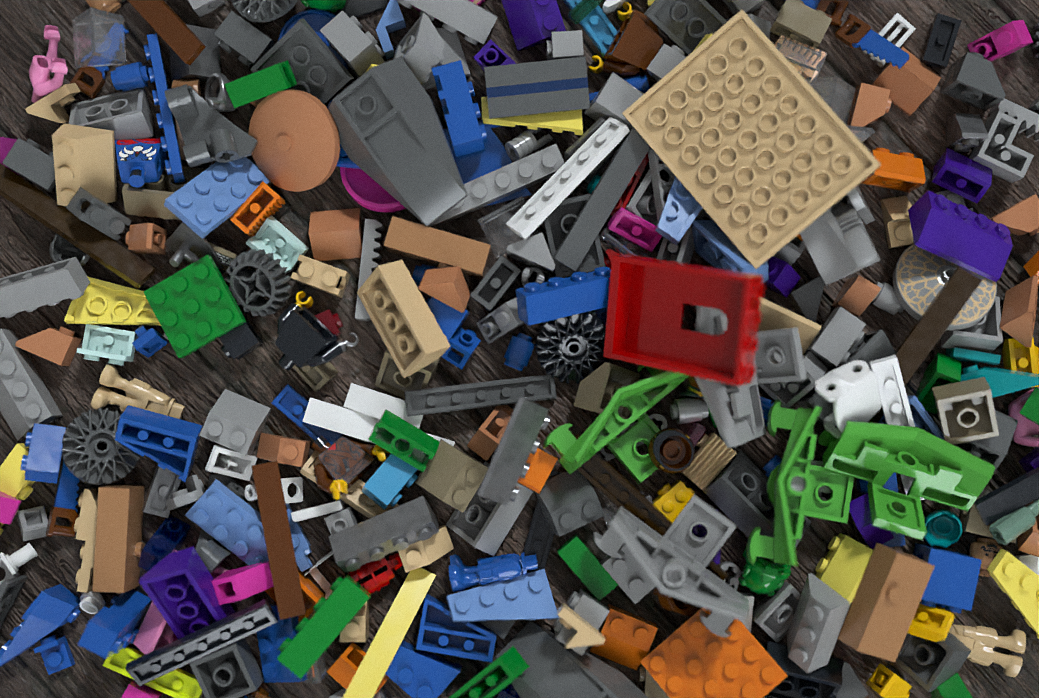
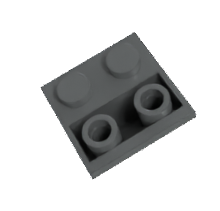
[954,410,1018,472]

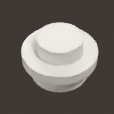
[79,591,105,614]

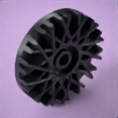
[536,312,609,384]

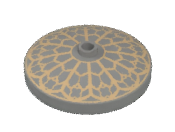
[893,244,997,330]

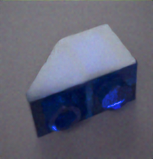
[138,514,191,571]

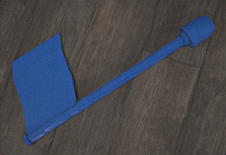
[443,74,649,207]

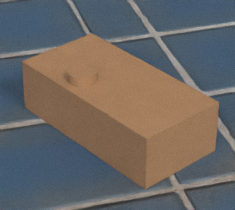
[384,216,492,279]
[92,484,145,593]
[838,543,935,662]

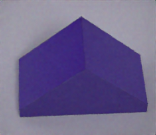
[849,493,894,549]

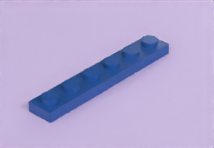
[144,33,185,183]

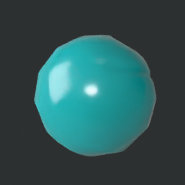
[924,509,962,548]

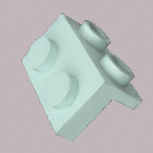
[246,216,309,274]
[76,324,138,366]

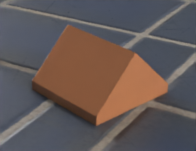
[872,47,941,116]
[308,208,363,261]
[1000,276,1039,348]

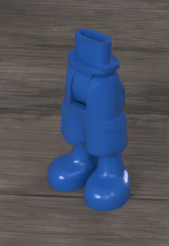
[449,553,538,592]

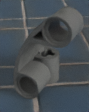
[165,84,258,168]
[195,474,260,574]

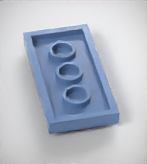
[164,157,271,239]
[185,479,296,565]

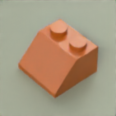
[861,148,926,193]
[590,604,658,671]

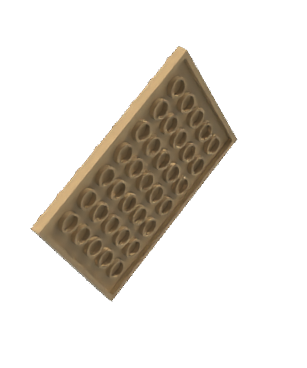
[622,10,881,269]

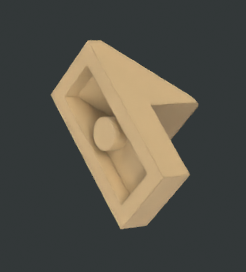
[25,83,81,123]
[880,196,914,249]
[557,603,606,648]

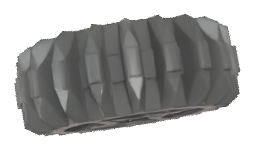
[225,249,293,317]

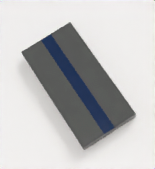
[484,56,590,119]

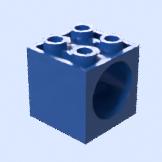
[913,543,982,613]

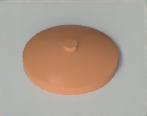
[248,89,340,192]

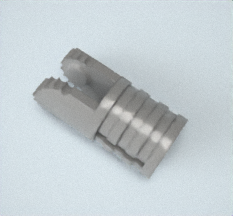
[505,127,553,162]
[522,267,544,287]

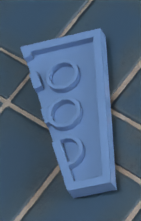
[655,176,702,245]
[446,569,559,622]

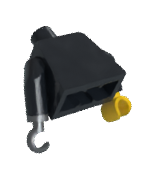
[275,291,359,370]

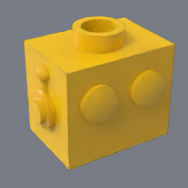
[652,480,695,522]

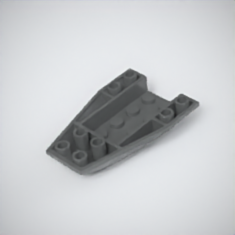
[328,57,468,226]
[496,621,648,698]

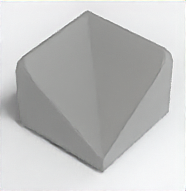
[18,506,48,542]

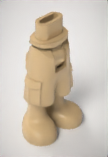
[91,364,185,419]
[949,624,1026,677]

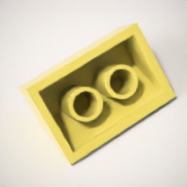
[815,533,874,604]

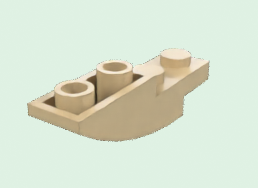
[74,487,98,593]

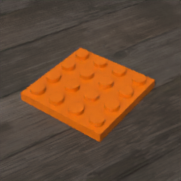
[640,607,788,698]

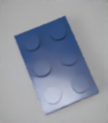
[257,604,308,683]

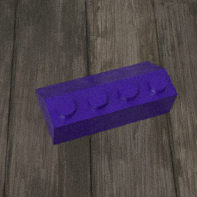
[501,0,566,51]
[908,190,1013,282]
[139,547,235,639]

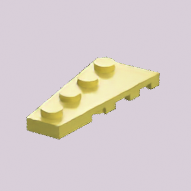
[482,97,583,135]
[64,277,161,326]
[987,549,1039,639]

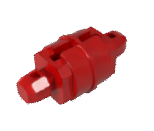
[347,553,403,594]

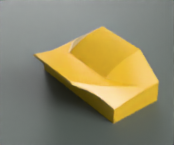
[1002,338,1039,388]
[907,603,955,642]

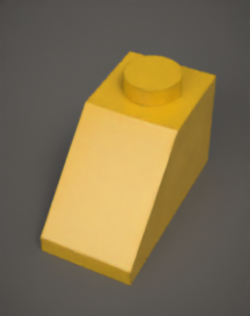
[866,663,912,698]

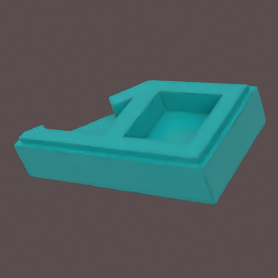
[945,347,1001,365]

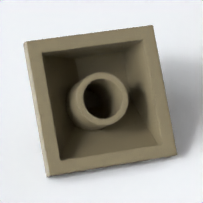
[573,362,640,419]

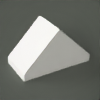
[205,445,258,481]

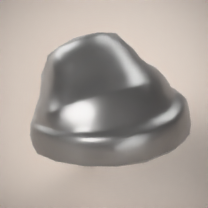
[204,73,236,112]

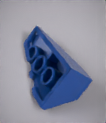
[0,584,81,667]

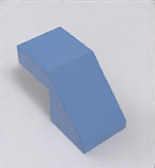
[376,0,406,59]

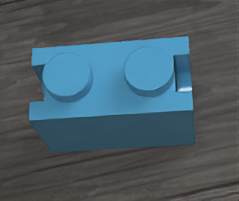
[361,454,418,510]

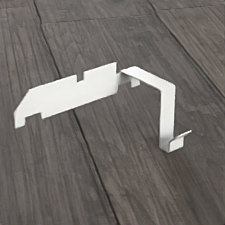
[304,551,333,599]

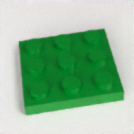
[143,255,247,358]

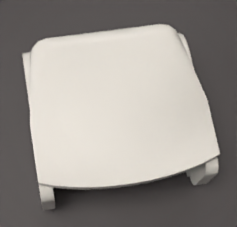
[814,360,882,439]

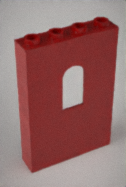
[603,254,764,386]

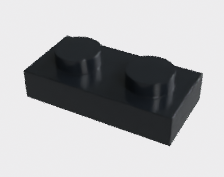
[921,13,961,70]

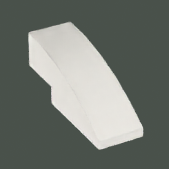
[343,383,423,429]

